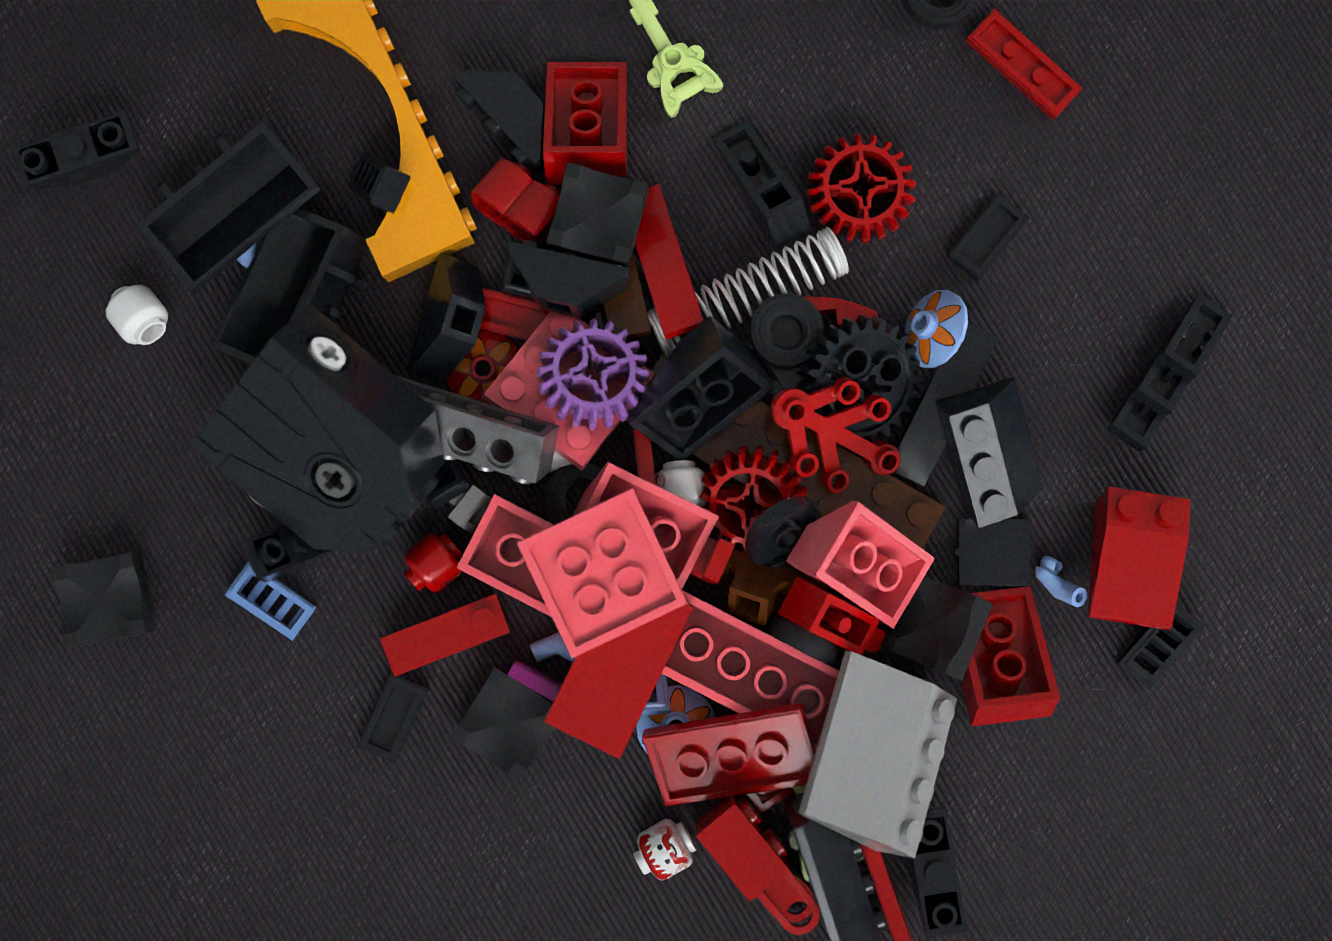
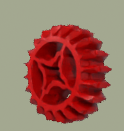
[807,134,916,244]
[699,445,808,553]

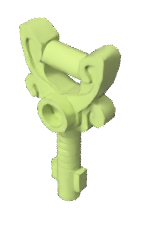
[628,0,723,118]

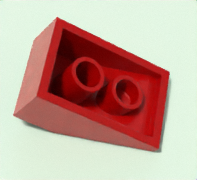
[543,62,627,185]
[1088,486,1190,630]
[961,586,1060,727]

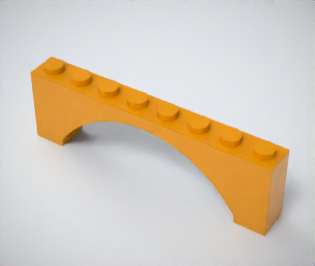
[256,0,477,282]

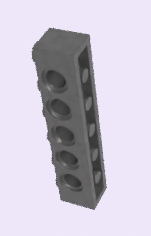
[395,375,559,484]

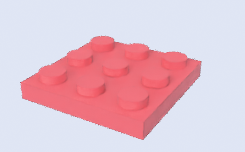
[483,311,655,471]
[517,488,687,658]

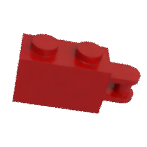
[777,577,885,655]

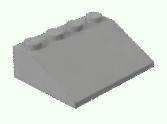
[799,651,957,858]

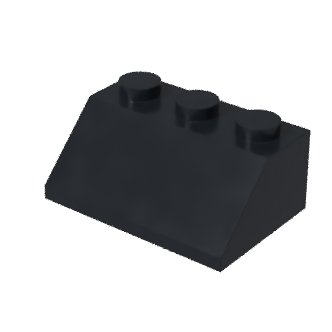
[936,376,1043,528]

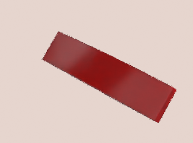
[635,184,703,340]

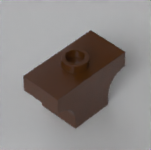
[720,549,805,627]

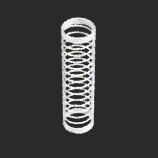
[647,227,849,358]

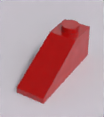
[380,594,510,677]

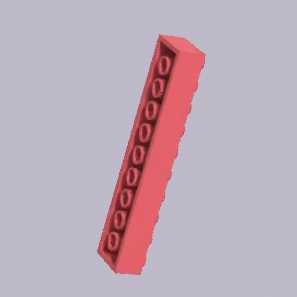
[457,494,840,750]

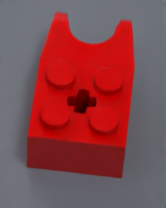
[695,795,820,935]

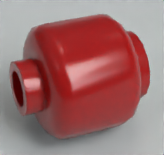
[403,533,463,593]

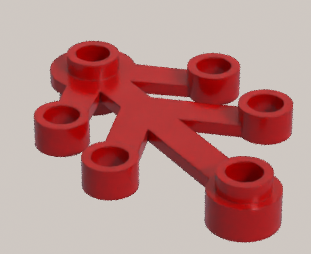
[771,377,900,493]

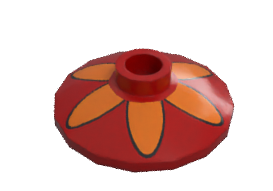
[446,331,519,404]

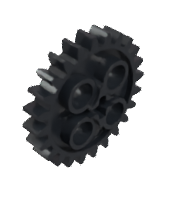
[797,315,922,443]

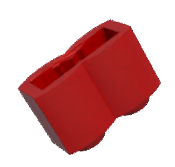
[471,158,561,244]

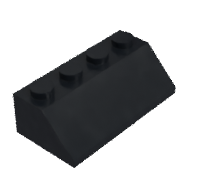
[782,792,887,941]

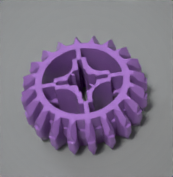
[537,318,649,431]

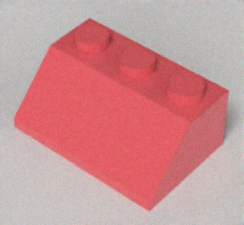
[572,462,719,590]
[786,500,935,629]

